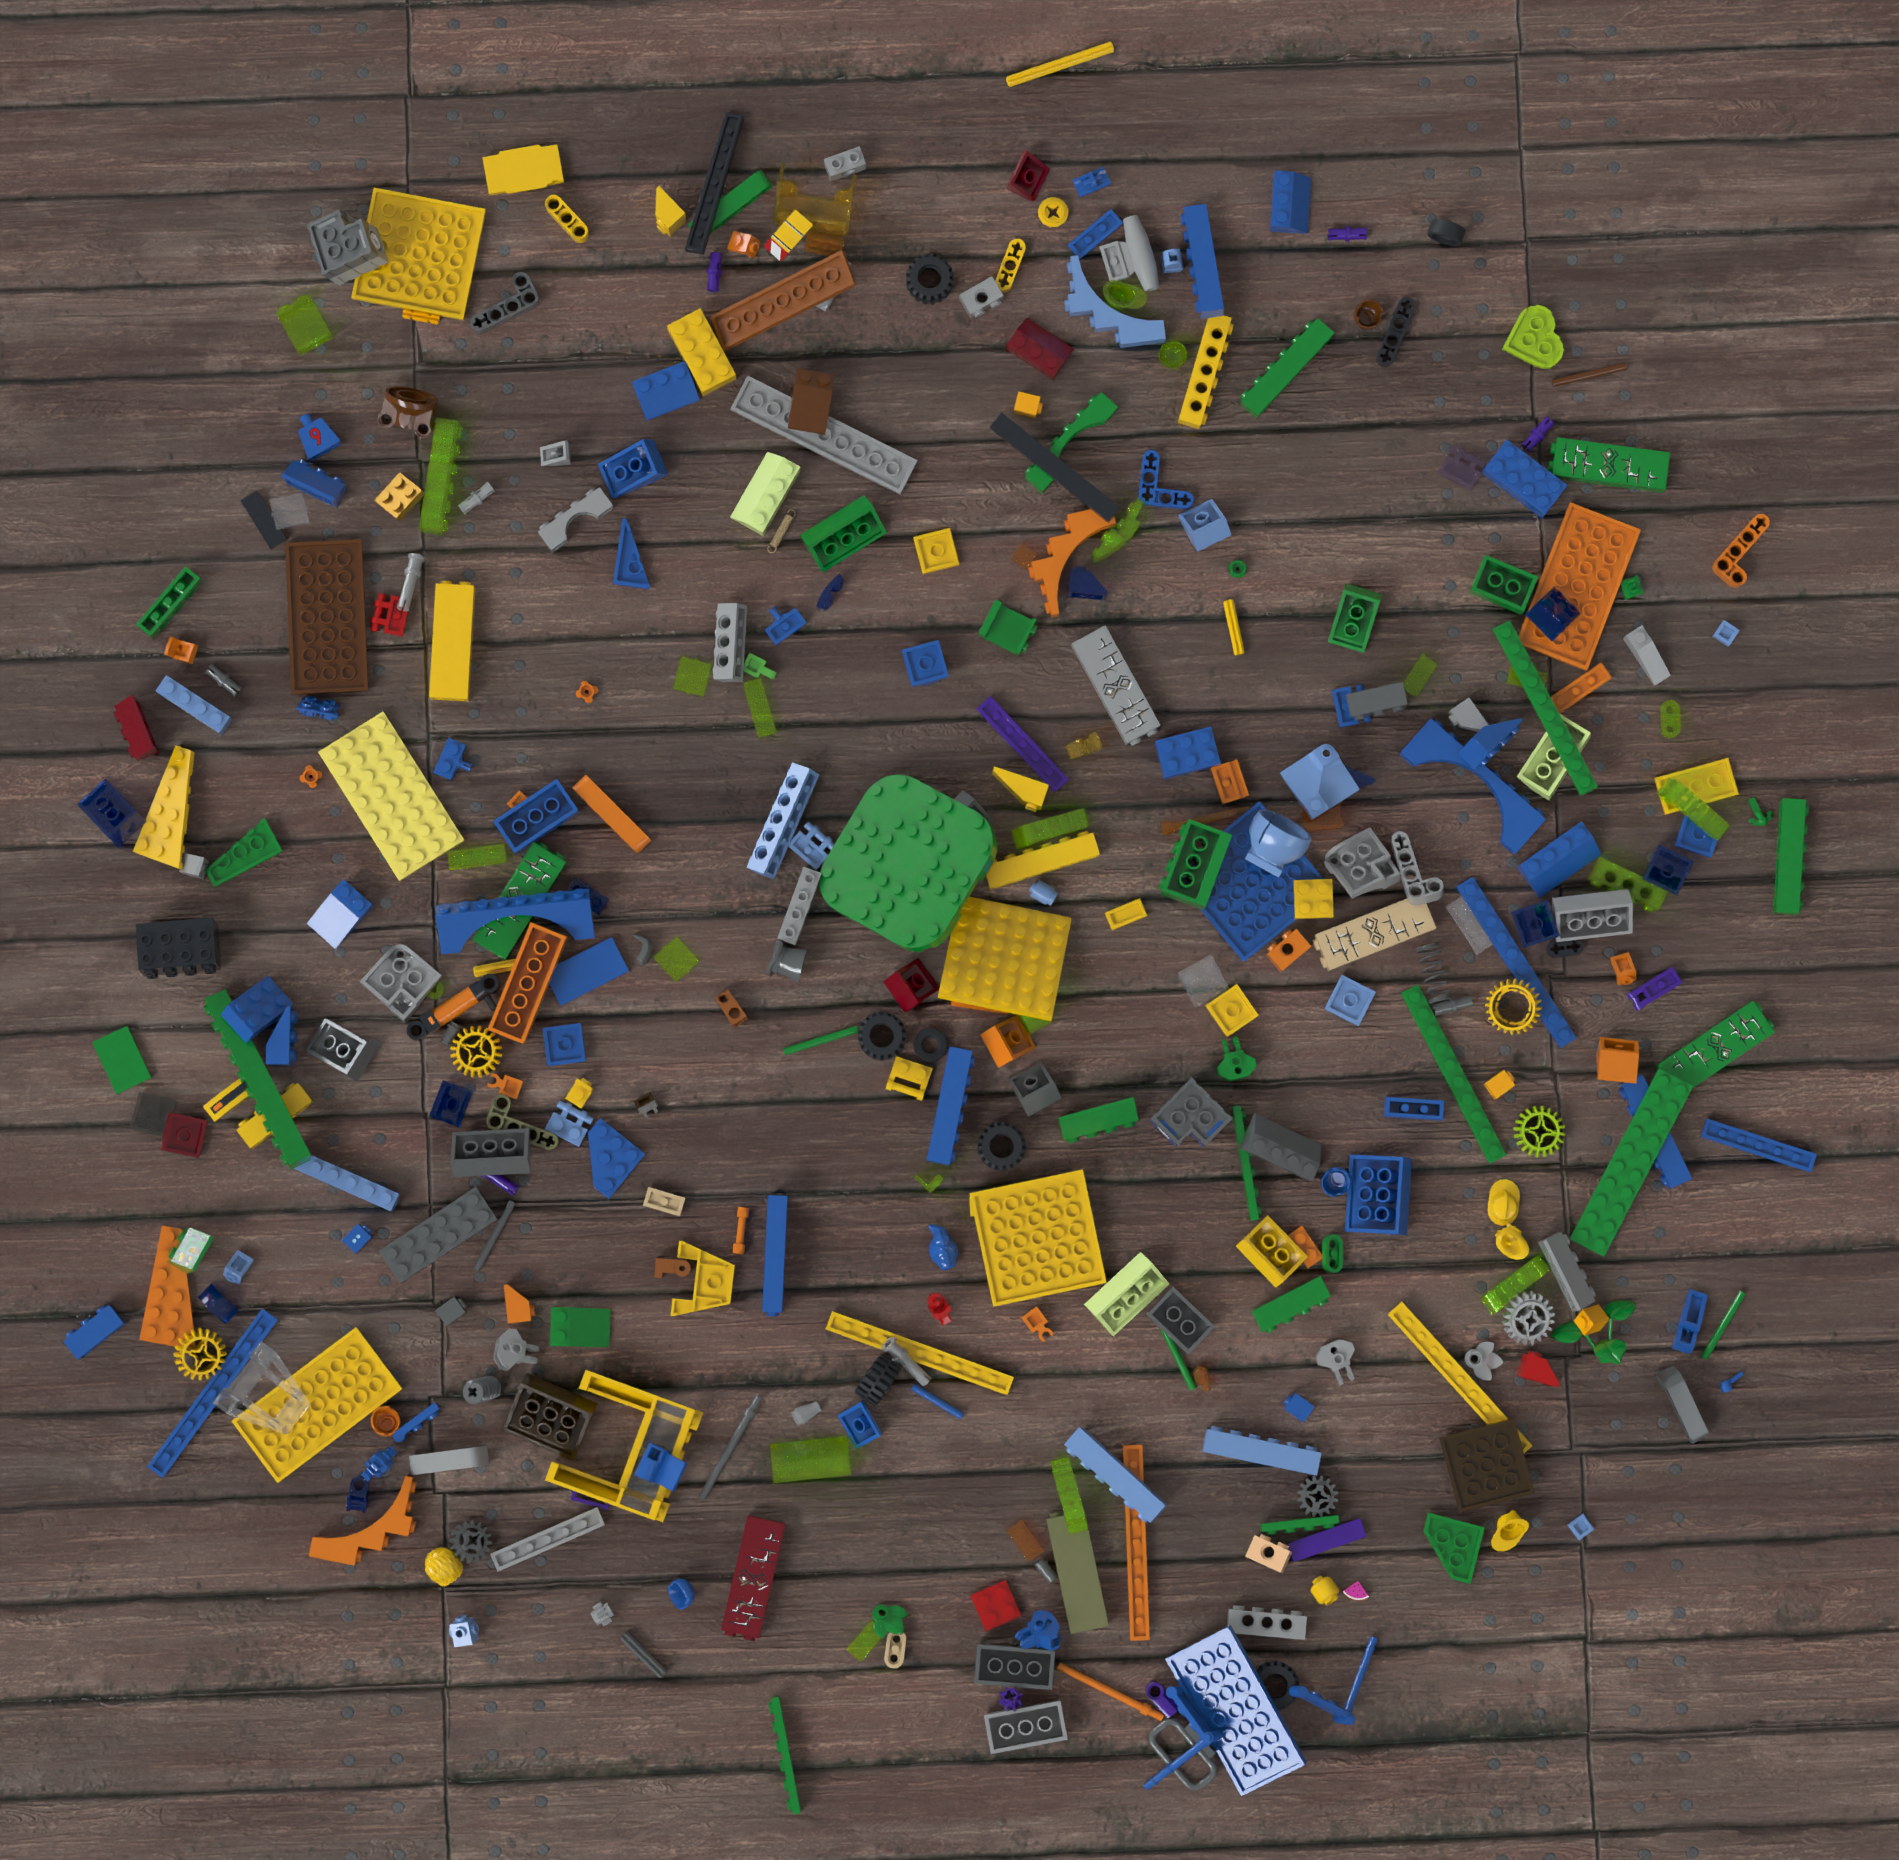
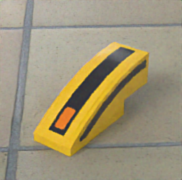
[203,1079,248,1122]

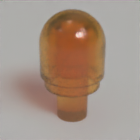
[1193,1366,1211,1393]

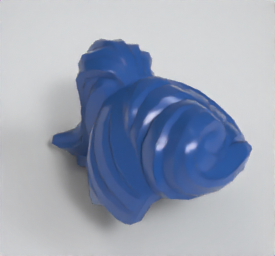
[928,1224,958,1270]

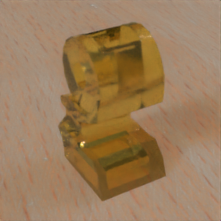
[1065,731,1104,761]

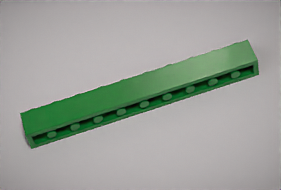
[203,989,311,1170]

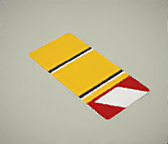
[764,210,813,261]

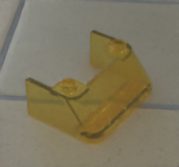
[773,163,857,237]

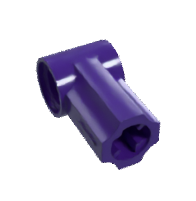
[1145,1681,1178,1718]

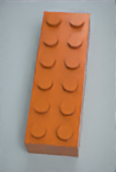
[488,922,568,1044]

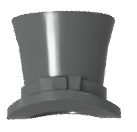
[766,939,808,983]

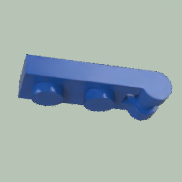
[393,1402,441,1442]

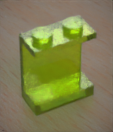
[276,295,333,356]

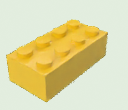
[667,308,736,396]

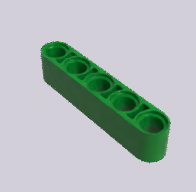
[688,170,773,234]

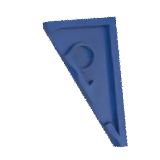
[613,518,650,590]

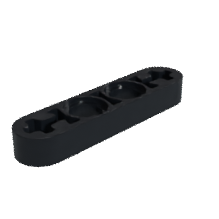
[1376,297,1415,367]

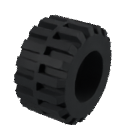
[906,253,954,305]
[858,1011,906,1061]
[977,1122,1026,1171]
[855,1353,901,1407]
[1256,1660,1300,1711]

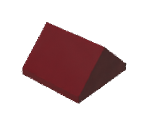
[1007,150,1050,202]

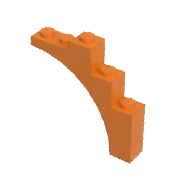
[1028,509,1116,618]
[309,1476,417,1566]

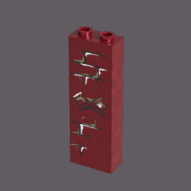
[721,1515,786,1641]

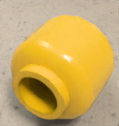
[1310,1576,1339,1606]

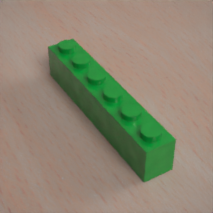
[1240,318,1334,419]
[1773,798,1809,915]

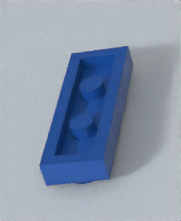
[1067,209,1123,261]

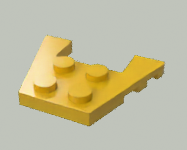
[670,1241,735,1316]

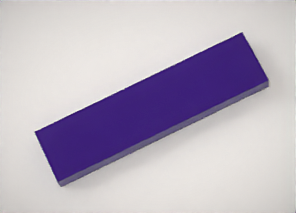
[1287,1518,1367,1562]

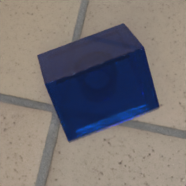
[429,1080,473,1128]

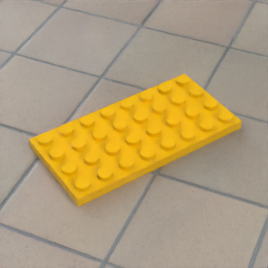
[232,1327,403,1483]

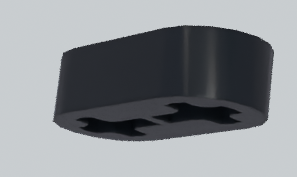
[1546,939,1583,958]

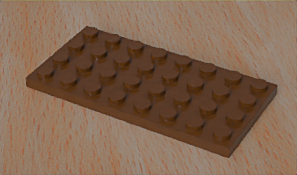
[285,539,369,695]

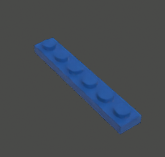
[1700,1119,1817,1173]

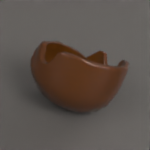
[1354,299,1383,330]

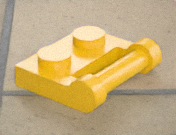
[886,1056,933,1101]

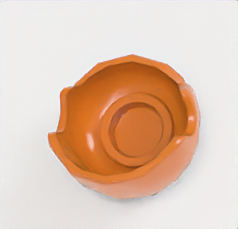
[371,1406,401,1437]

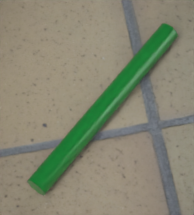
[783,1026,858,1056]
[1700,1291,1746,1360]
[1159,1328,1197,1391]

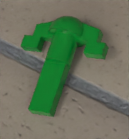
[1748,797,1773,826]

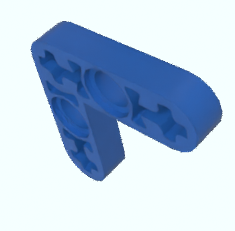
[1138,450,1194,510]

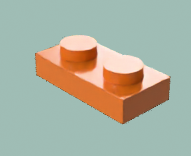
[1288,1226,1322,1269]

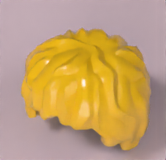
[425,1547,463,1587]

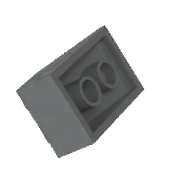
[305,1018,378,1082]

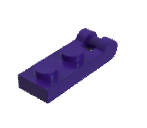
[1627,967,1682,1011]

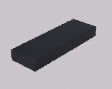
[241,491,287,549]

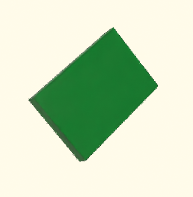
[92,1026,152,1095]

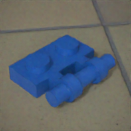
[1331,684,1371,728]

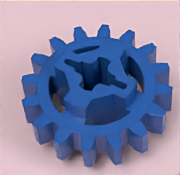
[361,1446,398,1482]

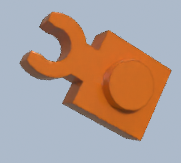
[487,1073,524,1100]
[1021,1306,1053,1342]

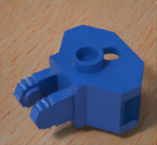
[1015,1610,1062,1651]

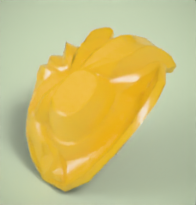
[1495,1223,1529,1260]

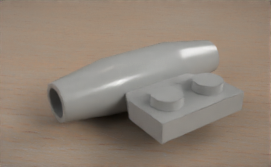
[1099,215,1159,292]

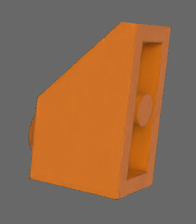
[504,1284,535,1324]

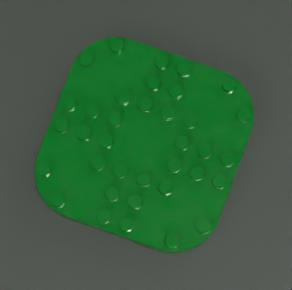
[819,775,997,952]

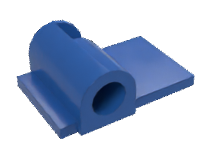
[635,1442,687,1492]

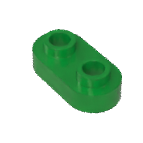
[1322,1234,1343,1273]

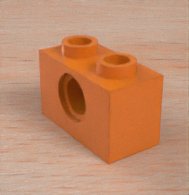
[1266,929,1311,972]

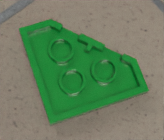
[1423,1513,1485,1584]

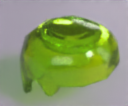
[1158,341,1188,370]

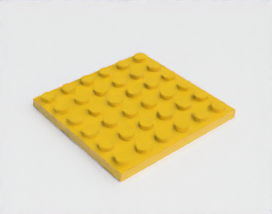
[351,188,486,321]
[938,897,1072,1021]
[969,1169,1107,1307]

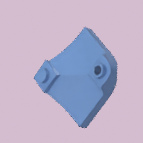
[1280,744,1360,820]

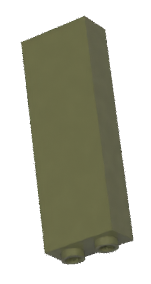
[1046,1508,1109,1634]

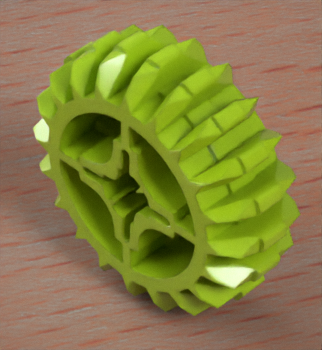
[1513,1106,1566,1158]

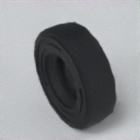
[913,1028,948,1062]

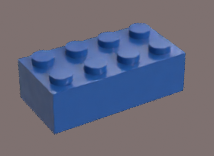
[1482,439,1567,519]
[493,779,580,855]

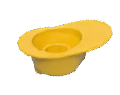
[1488,1179,1520,1226]
[1491,1510,1529,1551]

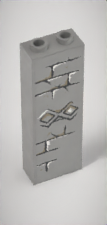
[1071,626,1160,746]

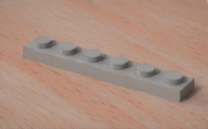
[490,1507,605,1572]

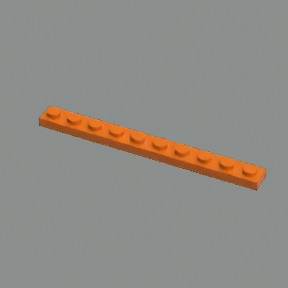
[1123,1445,1150,1641]

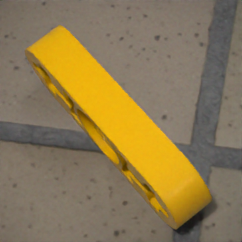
[995,239,1026,292]

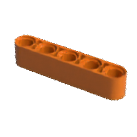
[572,775,651,854]

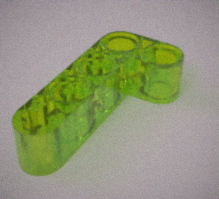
[1656,778,1730,841]
[1011,808,1090,850]
[1479,1254,1550,1315]
[1050,1456,1088,1535]

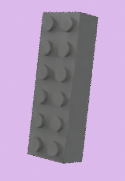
[379,1187,499,1284]

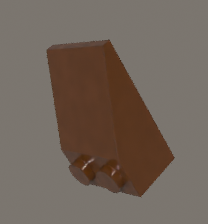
[788,368,834,435]

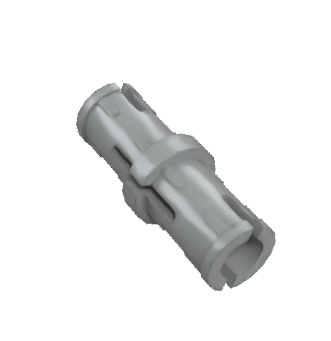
[458,482,495,515]

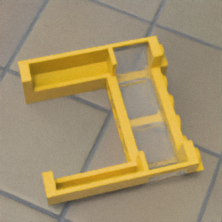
[545,1370,703,1522]

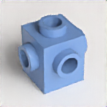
[449,1615,479,1647]

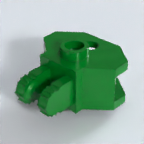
[1216,1036,1257,1081]

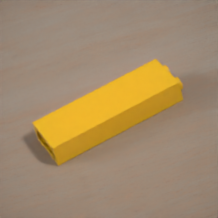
[429,581,476,702]

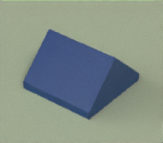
[837,1401,882,1449]

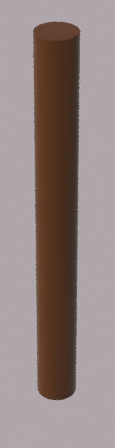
[1551,362,1627,387]

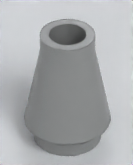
[791,1401,821,1426]

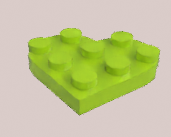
[1502,305,1564,369]

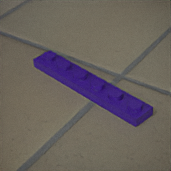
[976,696,1069,793]

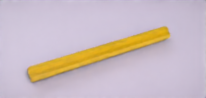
[1006,42,1114,87]

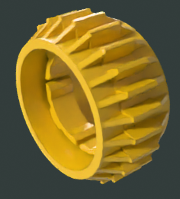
[1485,978,1542,1035]

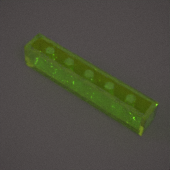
[419,418,463,536]

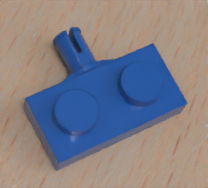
[765,606,807,646]
[433,738,473,781]

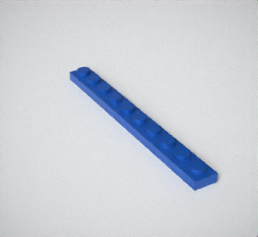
[1456,877,1577,1048]
[147,1309,278,1478]

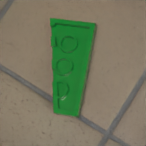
[205,817,283,888]

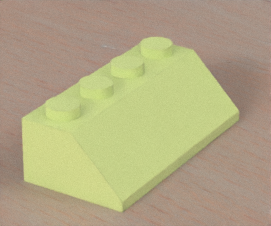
[730,452,801,536]
[1517,714,1591,801]
[1084,1252,1169,1336]

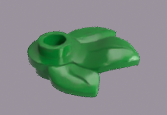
[872,1604,908,1639]

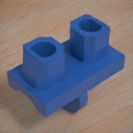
[1072,166,1111,198]

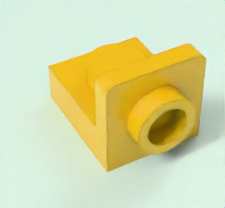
[565,1078,594,1109]

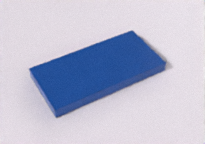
[550,937,629,1006]

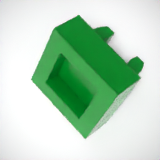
[1620,575,1644,600]

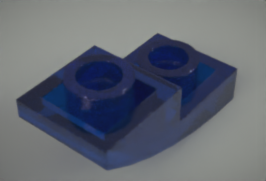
[816,573,844,611]
[566,877,610,915]

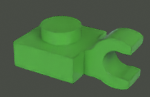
[744,653,777,679]

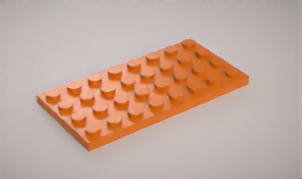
[1518,502,1641,671]

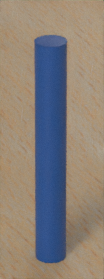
[911,1383,964,1419]

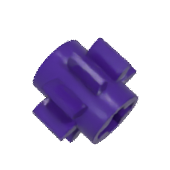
[999,1687,1023,1712]

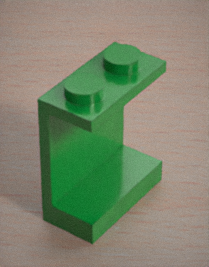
[978,599,1038,656]

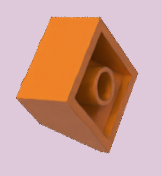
[980,1014,1036,1068]

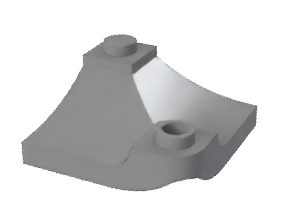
[1324,827,1401,899]
[360,944,442,1023]

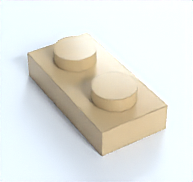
[643,1187,686,1216]

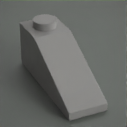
[1623,625,1671,686]

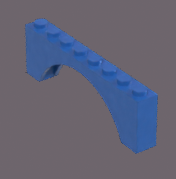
[1399,718,1546,855]
[435,889,595,955]

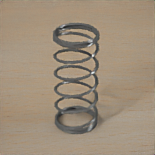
[1416,943,1453,1004]

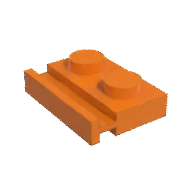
[1210,759,1249,805]

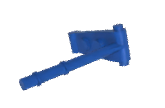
[1289,1636,1378,1725]
[1143,1686,1221,1790]

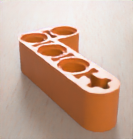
[1712,514,1770,588]

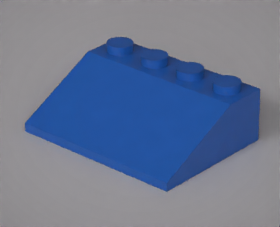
[1345,1155,1412,1236]

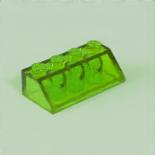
[770,1436,851,1483]

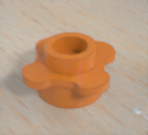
[576,681,598,703]
[300,765,322,788]

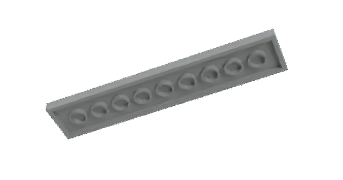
[730,376,917,495]

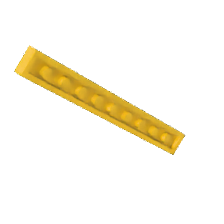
[1388,1301,1532,1453]
[826,1311,1014,1395]

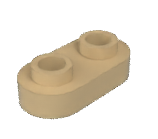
[884,1632,906,1668]

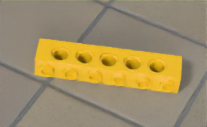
[1178,315,1234,429]

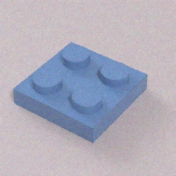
[1324,975,1376,1026]

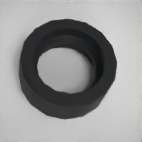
[1427,219,1466,246]

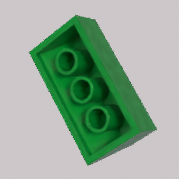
[800,495,887,573]
[1058,1097,1138,1144]

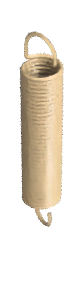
[767,509,795,553]

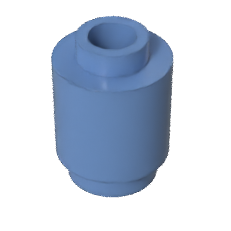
[1029,880,1058,906]

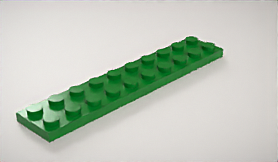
[1570,1069,1693,1257]

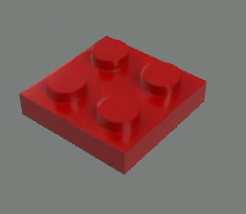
[970,1580,1021,1631]

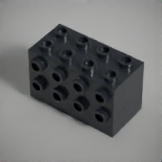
[136,918,221,979]

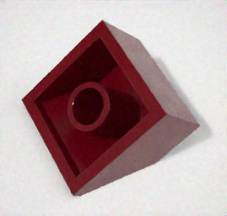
[883,958,940,1013]

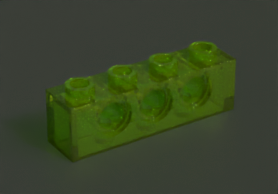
[1587,856,1668,913]

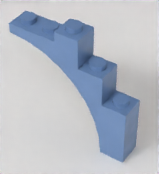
[1064,255,1166,348]

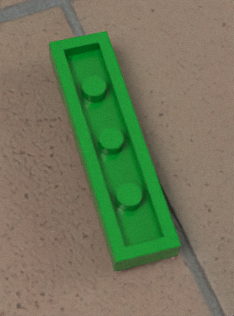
[1260,1515,1339,1535]

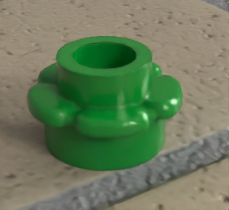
[1228,560,1247,578]

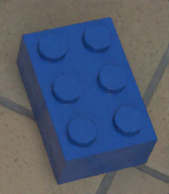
[1154,727,1221,780]
[221,976,293,1043]

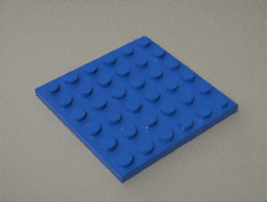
[1181,801,1323,962]

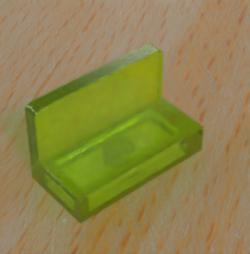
[1403,653,1438,697]
[914,1174,944,1194]

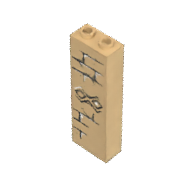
[1312,894,1436,971]

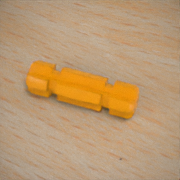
[402,308,440,325]

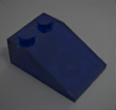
[77,779,147,848]

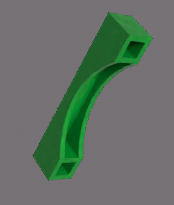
[1025,392,1118,494]

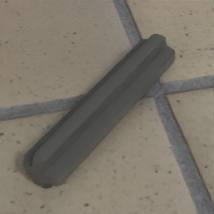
[620,1632,667,1678]

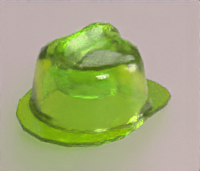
[1103,280,1147,311]

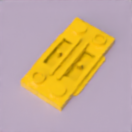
[482,144,564,196]

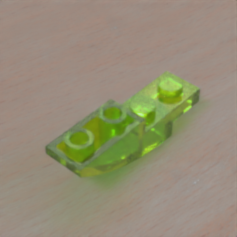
[1091,499,1144,565]

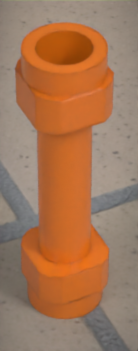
[733,1207,750,1254]

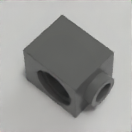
[435,1297,467,1326]

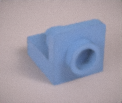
[223,1250,254,1284]

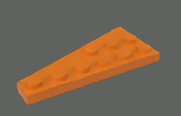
[139,1226,197,1348]

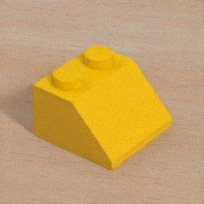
[655,186,687,237]

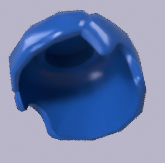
[1321,1167,1351,1197]
[668,1578,695,1610]

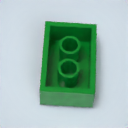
[1468,555,1538,615]

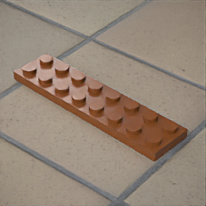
[710,250,857,351]

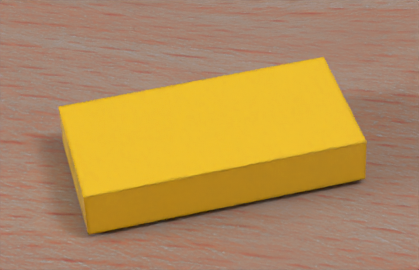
[1105,898,1147,931]

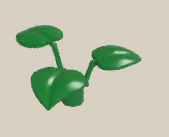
[1551,1300,1636,1365]

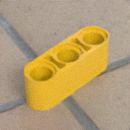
[545,195,589,243]

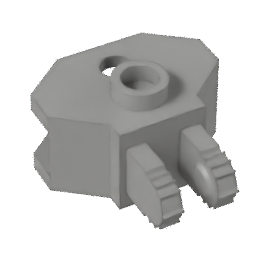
[493,1328,539,1371]
[1315,1339,1355,1385]

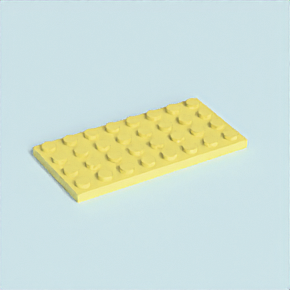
[318,712,465,881]

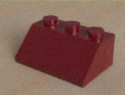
[1006,318,1074,380]
[113,695,159,761]

